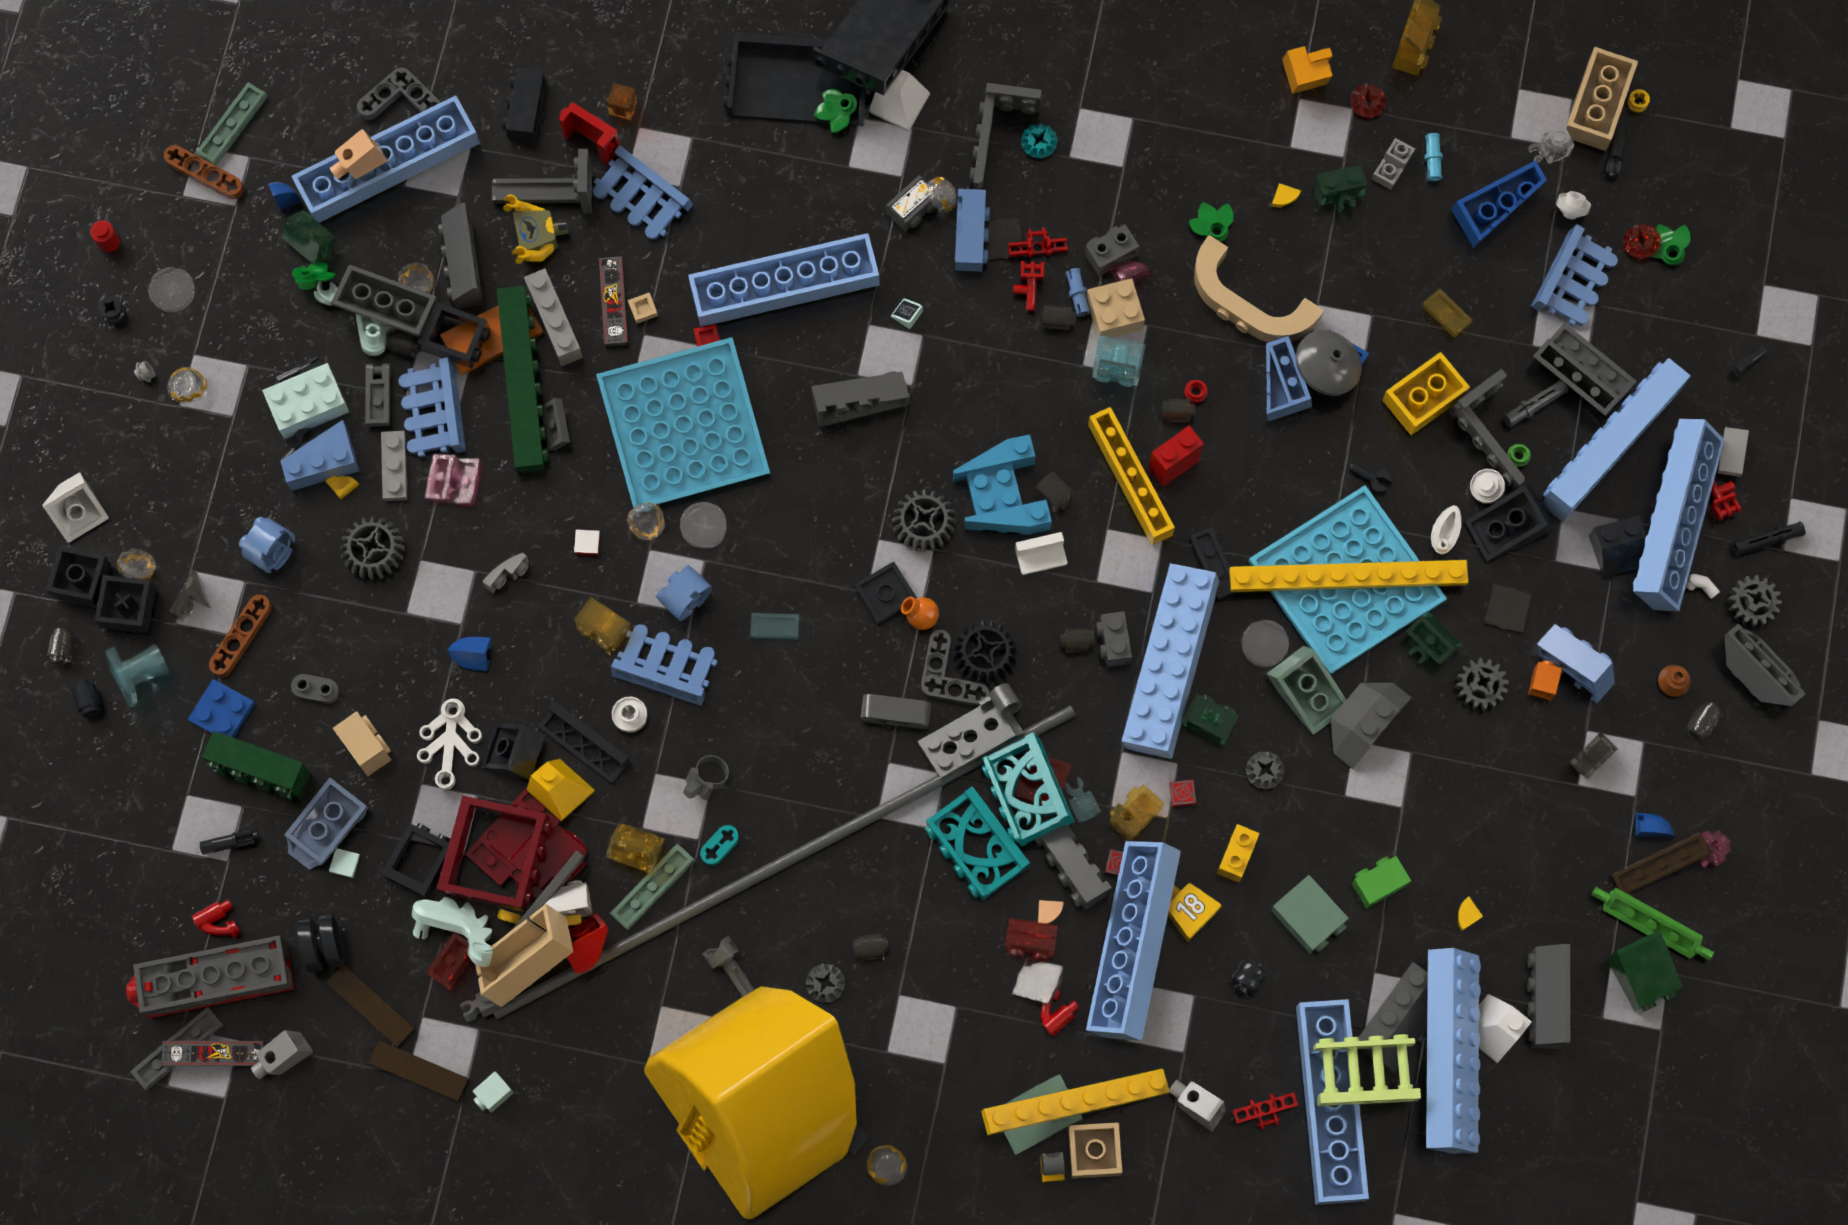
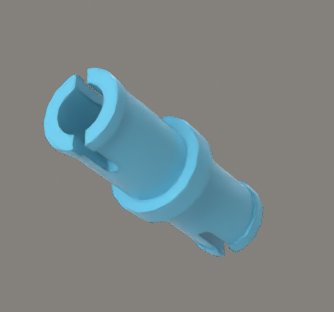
[1425,133,1443,181]

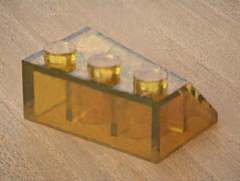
[1392,0,1442,76]

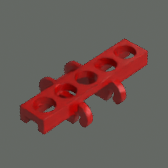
[1007,227,1068,257]
[1232,1092,1298,1130]

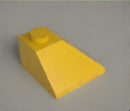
[526,759,595,821]

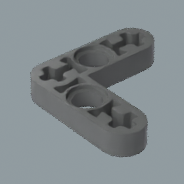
[357,68,440,120]
[921,630,989,707]

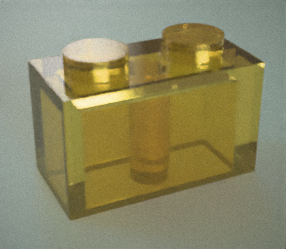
[574,597,631,651]

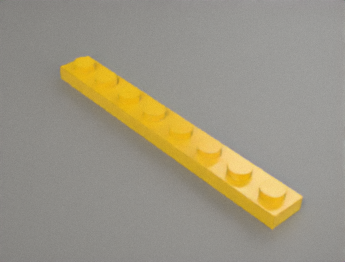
[981,1069,1169,1135]

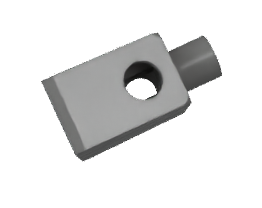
[251,1030,313,1079]
[1169,1080,1226,1131]

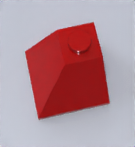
[567,913,608,974]

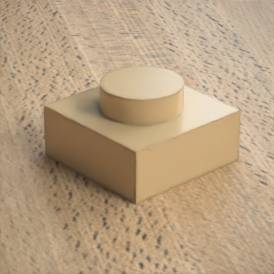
[628,293,658,324]

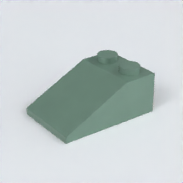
[1267,646,1346,735]
[1004,1074,1083,1155]

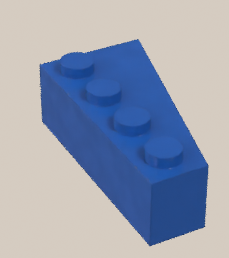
[1451,160,1547,248]

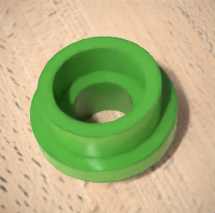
[1507,444,1531,467]

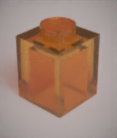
[607,83,637,120]

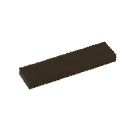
[1612,832,1712,894]
[326,966,415,1048]
[369,1041,469,1102]

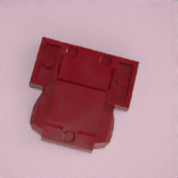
[465,787,588,903]

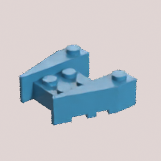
[953,434,1052,535]

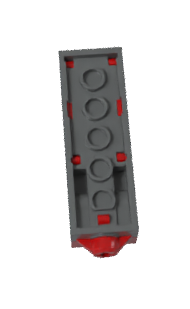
[126,935,295,1018]

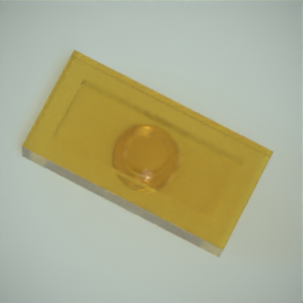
[1422,288,1472,338]

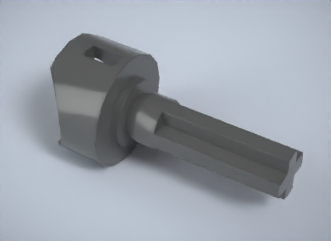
[702,935,755,996]

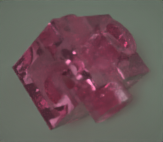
[1699,830,1731,867]

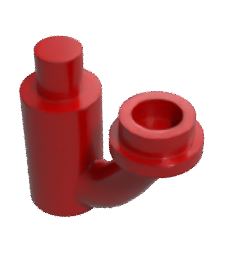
[192,899,241,938]
[1041,984,1080,1037]

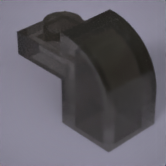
[1570,732,1618,780]

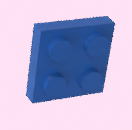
[188,679,255,738]

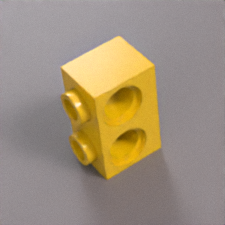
[1217,824,1260,883]

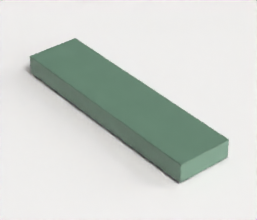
[195,82,268,166]
[610,844,695,931]

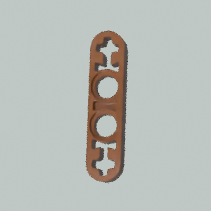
[164,145,244,199]
[209,594,272,677]

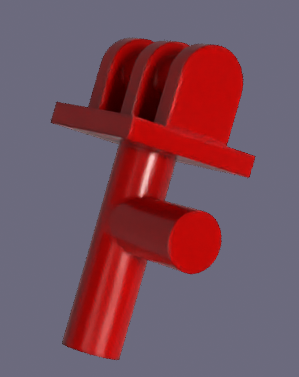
[1013,261,1044,311]
[1710,481,1741,521]

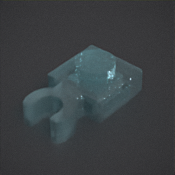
[1065,777,1101,823]

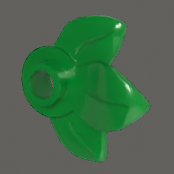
[814,89,858,133]
[1189,202,1234,242]
[1645,224,1691,265]
[292,262,336,290]

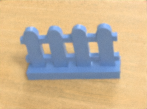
[593,145,693,240]
[1531,225,1618,327]
[399,357,466,458]
[611,625,717,706]

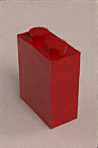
[1148,425,1204,487]

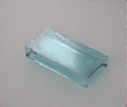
[751,613,799,639]

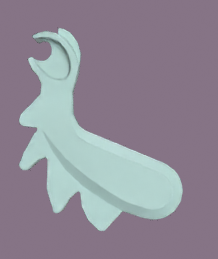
[314,282,396,356]
[412,897,493,967]

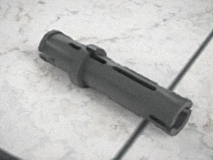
[1503,380,1568,428]

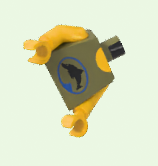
[503,194,569,264]

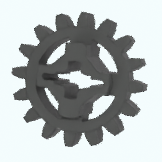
[1728,575,1782,627]
[1455,658,1509,711]

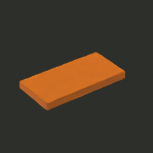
[440,306,544,375]

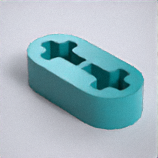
[700,825,739,866]

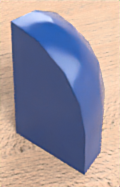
[268,182,302,210]
[448,637,491,671]
[1635,813,1674,839]

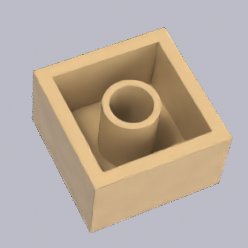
[1087,278,1145,341]
[333,711,391,776]
[1068,1123,1122,1179]

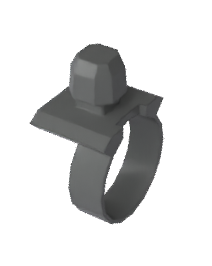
[683,755,729,801]

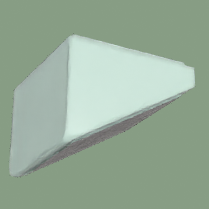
[891,298,923,329]

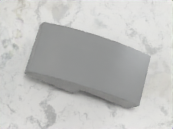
[1371,138,1415,190]
[1718,427,1749,477]
[482,553,529,593]

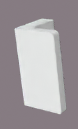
[1015,532,1067,575]

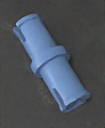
[1066,268,1091,317]

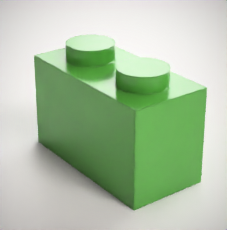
[1352,856,1411,909]

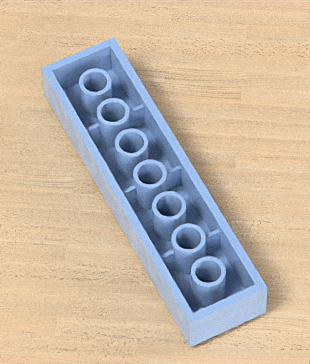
[291,96,480,224]
[688,233,880,327]
[1541,358,1691,522]
[1633,419,1725,611]
[1122,563,1219,759]
[1086,841,1181,1041]
[1426,948,1481,1154]
[1296,999,1369,1205]

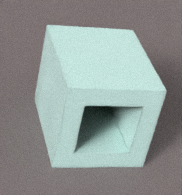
[473,1072,514,1113]

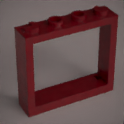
[437,795,551,912]

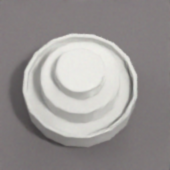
[1556,191,1591,219]
[1470,469,1506,504]
[612,697,647,733]

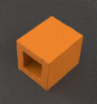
[1528,661,1562,700]

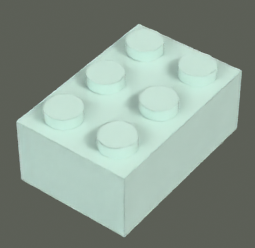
[262,363,349,439]

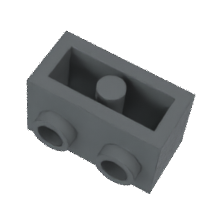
[1085,224,1139,276]
[1096,611,1132,667]

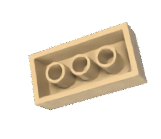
[1562,47,1638,151]

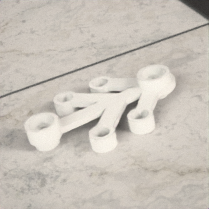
[417,699,482,790]

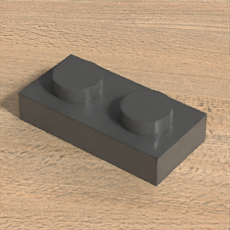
[542,398,570,450]

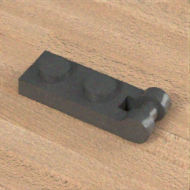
[365,363,391,427]

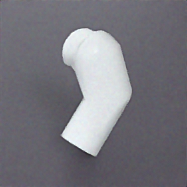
[1686,574,1720,599]

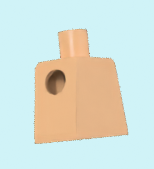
[330,129,388,179]

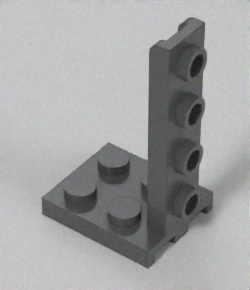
[969,83,1041,190]
[492,149,593,214]
[1448,369,1525,490]

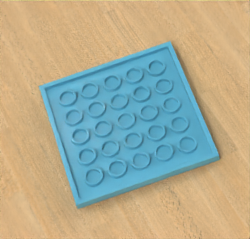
[596,337,770,510]
[1248,486,1447,675]

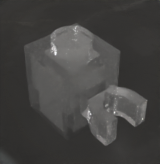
[1528,125,1574,164]

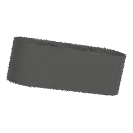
[860,694,932,729]

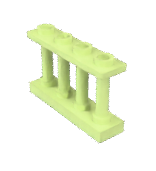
[1313,1034,1421,1106]

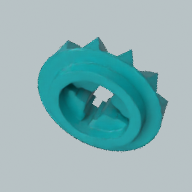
[1021,123,1058,158]

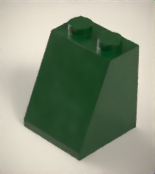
[1606,930,1683,1012]

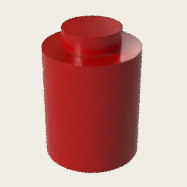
[90,220,120,252]

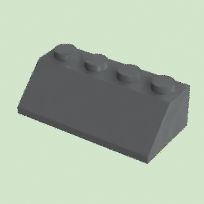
[438,203,483,309]
[331,265,436,337]
[1527,944,1570,1049]
[1359,962,1428,1074]

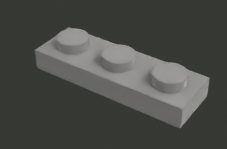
[381,431,408,501]

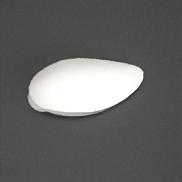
[1431,505,1461,554]

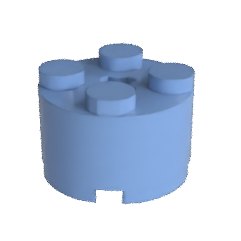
[239,517,295,573]
[656,565,712,621]

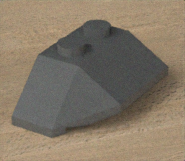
[1724,624,1805,706]
[1331,683,1412,769]

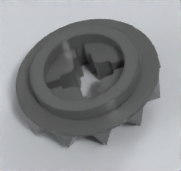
[1246,751,1284,789]
[806,963,845,1003]

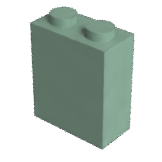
[1271,875,1349,954]

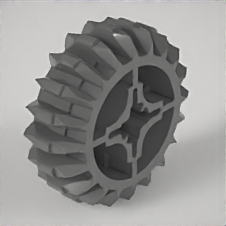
[892,489,956,553]
[340,516,405,580]

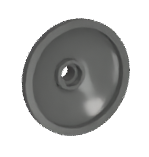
[1296,330,1362,396]

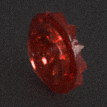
[1350,83,1387,118]
[1623,223,1661,259]

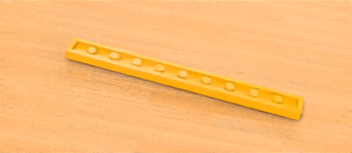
[1229,560,1468,592]

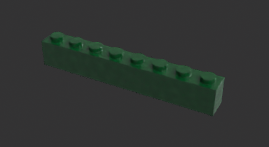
[497,286,548,473]

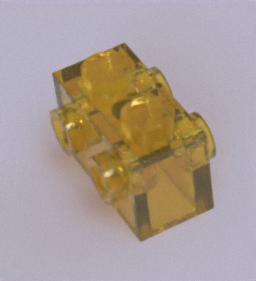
[1109,784,1165,841]
[606,823,665,873]

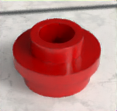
[1184,380,1208,403]

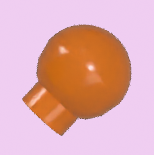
[901,596,939,630]

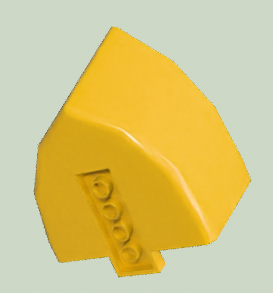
[644,986,857,1219]

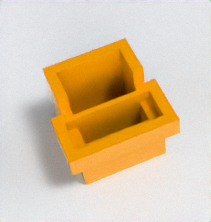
[1282,46,1333,94]

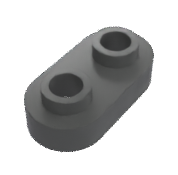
[291,674,340,704]

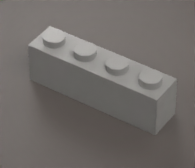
[524,269,583,366]

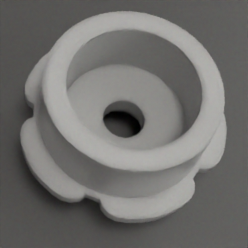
[134,361,156,382]

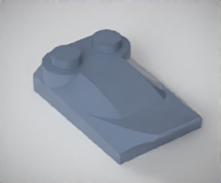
[284,778,369,870]

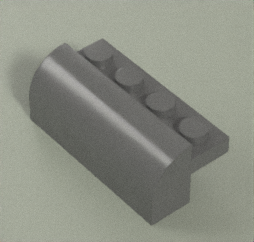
[1533,322,1637,416]

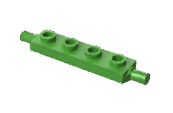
[1591,886,1714,961]

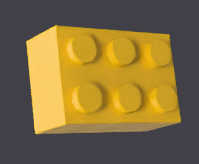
[1382,352,1470,436]

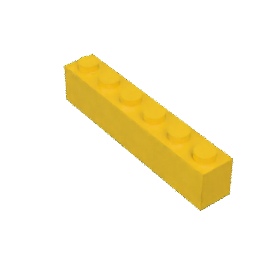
[1088,407,1175,545]

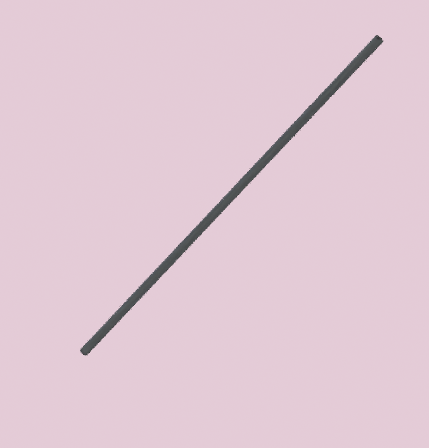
[494,706,1076,1020]

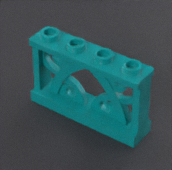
[982,732,1075,846]
[925,786,1030,901]

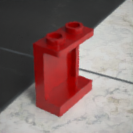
[559,102,620,166]

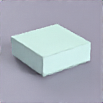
[329,848,360,879]

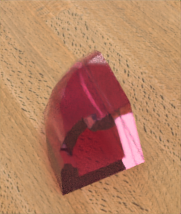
[1109,260,1152,283]

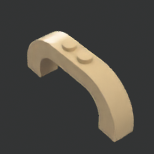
[1194,235,1324,342]

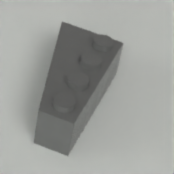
[811,371,910,427]
[1033,814,1112,911]

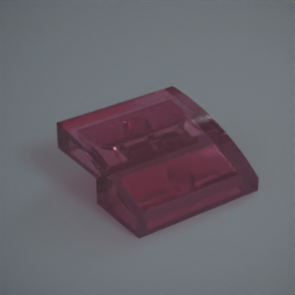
[425,454,483,506]

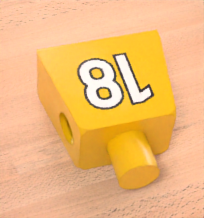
[1168,883,1222,942]

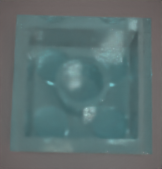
[1092,335,1146,387]

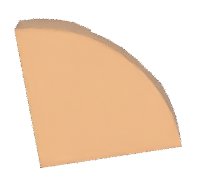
[1038,900,1063,926]

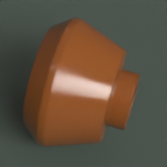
[1658,665,1691,697]

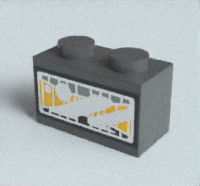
[886,175,938,232]

